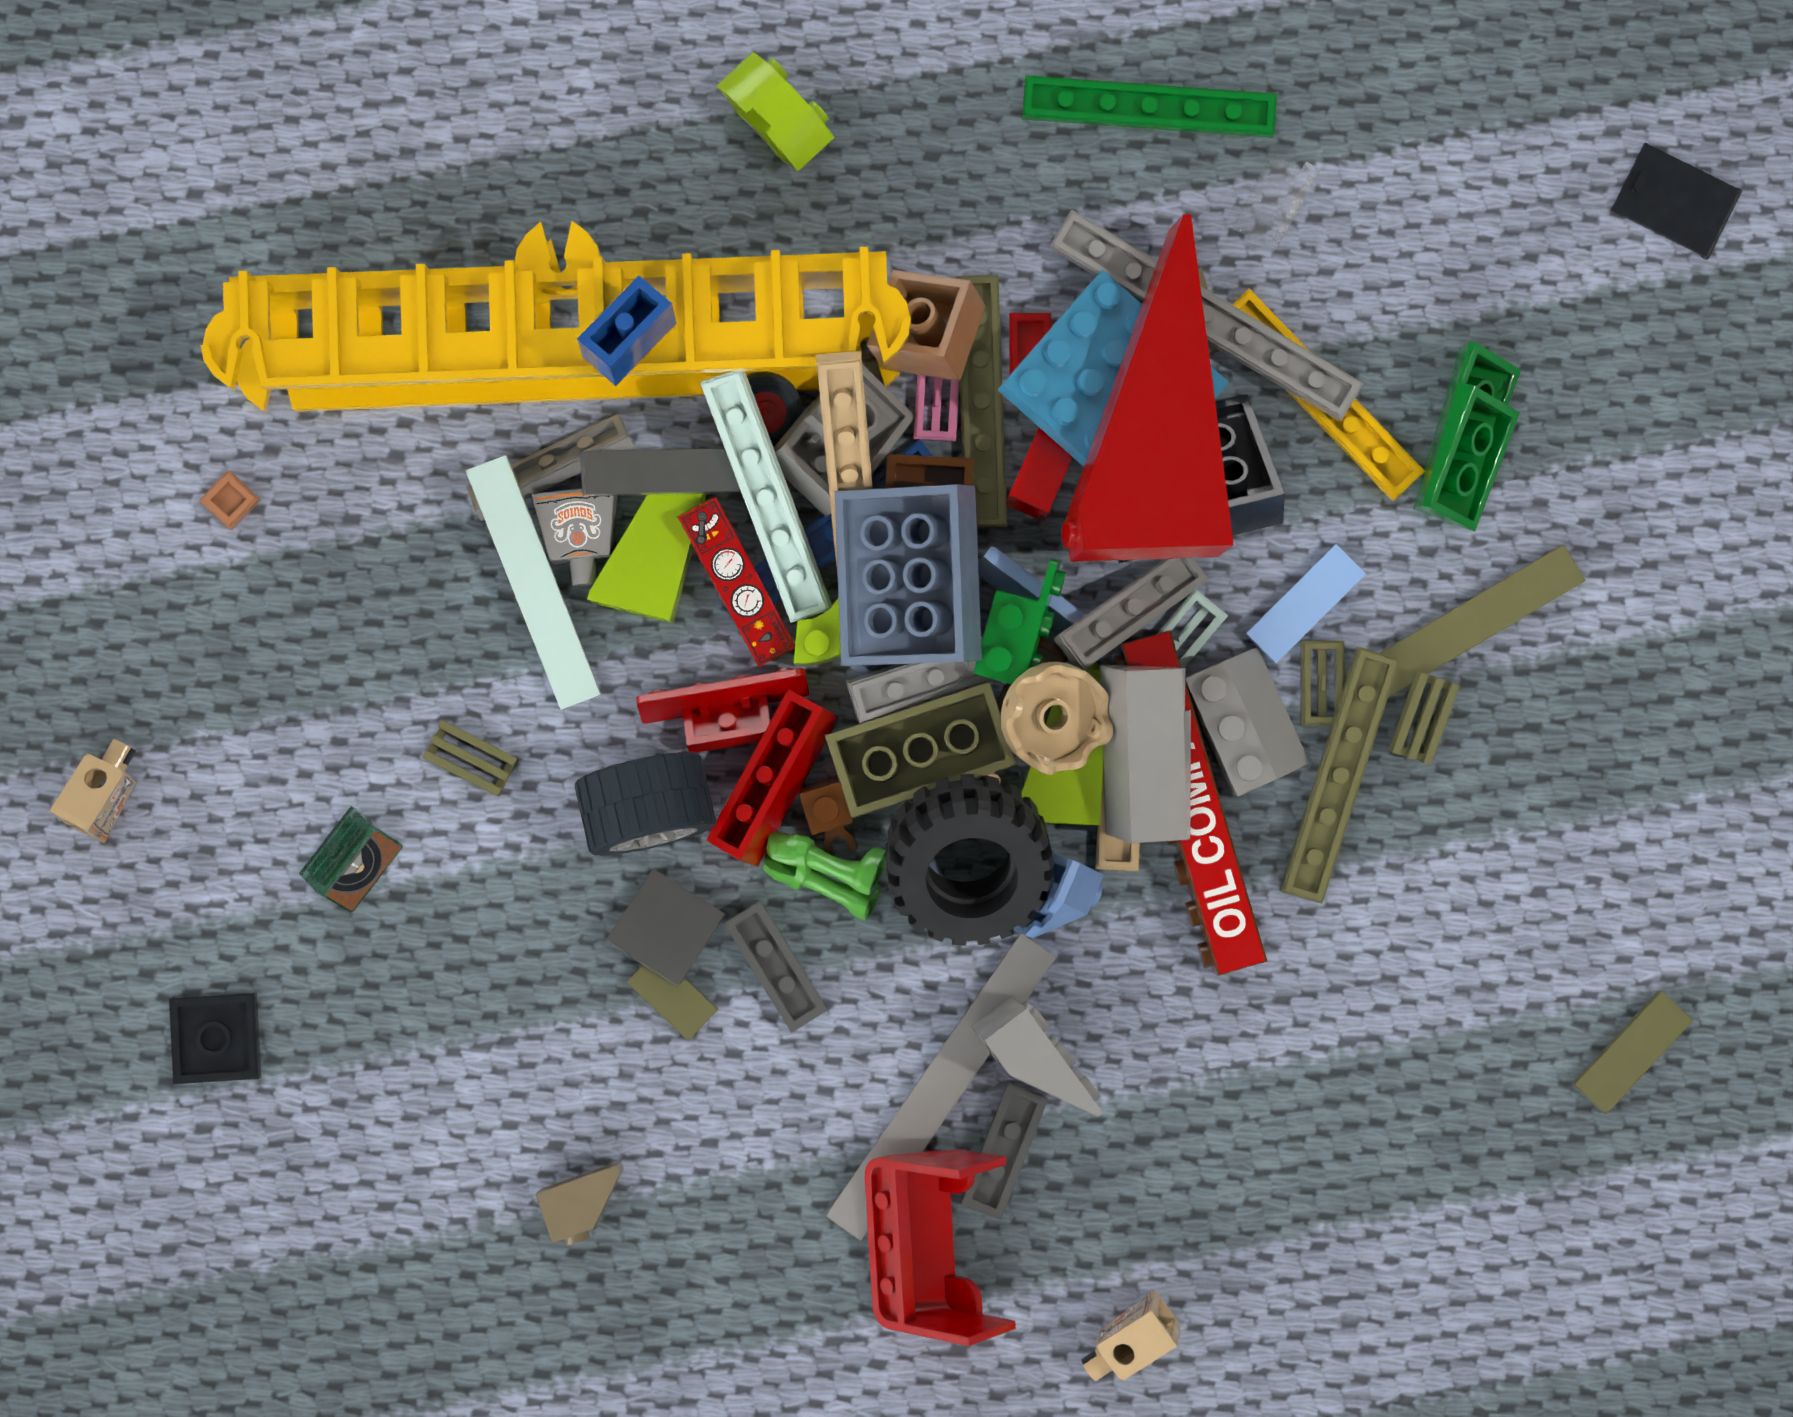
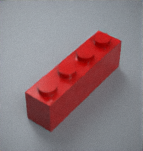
[706,689,839,867]

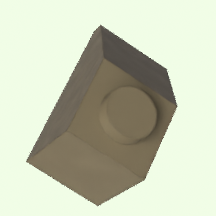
[535,1161,624,1246]

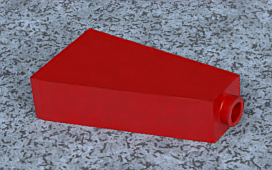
[1006,428,1073,522]

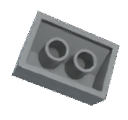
[1185,647,1310,798]

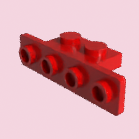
[636,668,809,753]

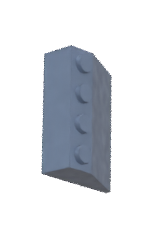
[834,485,982,666]

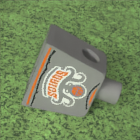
[532,489,618,587]

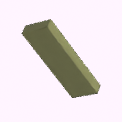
[1572,990,1693,1114]

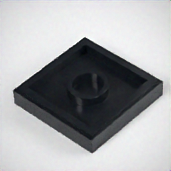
[169,993,261,1084]

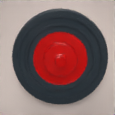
[747,371,803,448]

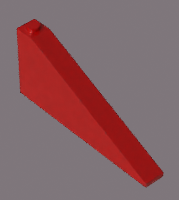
[1062,214,1234,562]

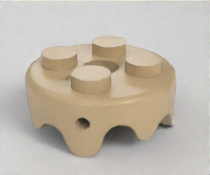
[1000,662,1113,775]

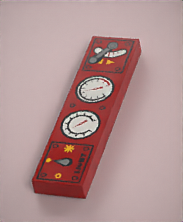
[677,496,795,667]

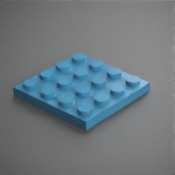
[998,269,1229,467]

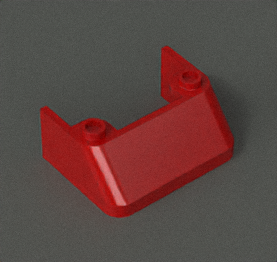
[865,1149,1016,1346]

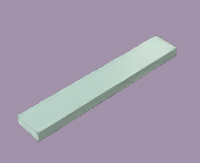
[700,371,832,622]
[465,455,601,710]

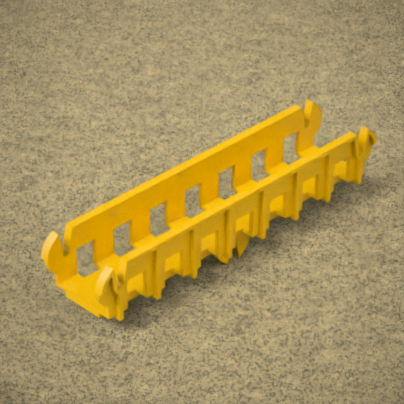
[200,220,911,412]

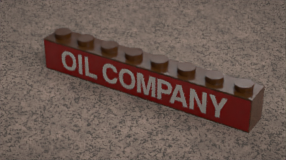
[1113,630,1267,976]

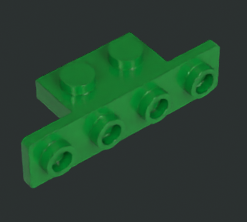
[973,558,1066,684]

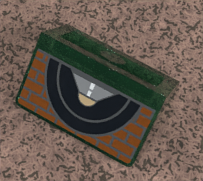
[299,806,403,912]

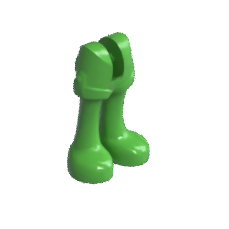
[762,832,886,921]

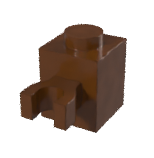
[799,775,858,856]

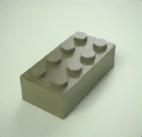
[825,682,1017,818]

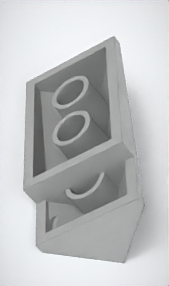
[1100,665,1191,843]

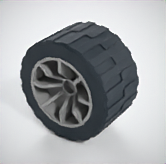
[574,752,717,856]

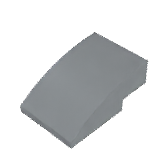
[774,364,915,517]

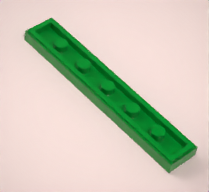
[1022,75,1277,138]

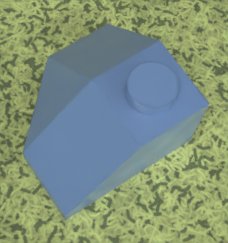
[1013,853,1104,938]

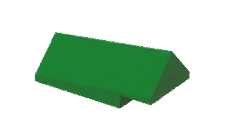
[1413,341,1521,532]

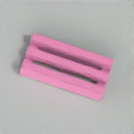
[914,374,959,443]

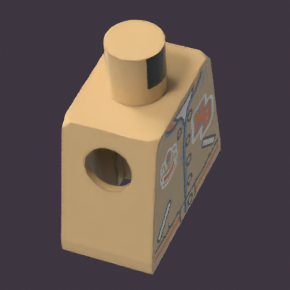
[49,739,136,844]
[1081,1290,1180,1381]

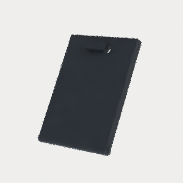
[1611,143,1742,260]

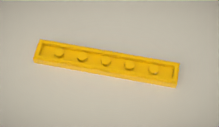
[1232,288,1425,501]

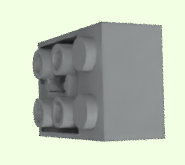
[971,995,1103,1117]

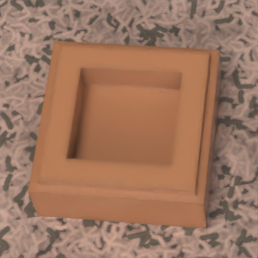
[199,470,261,530]

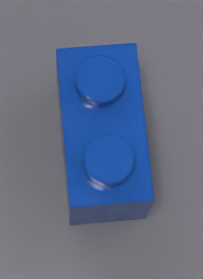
[577,276,677,386]

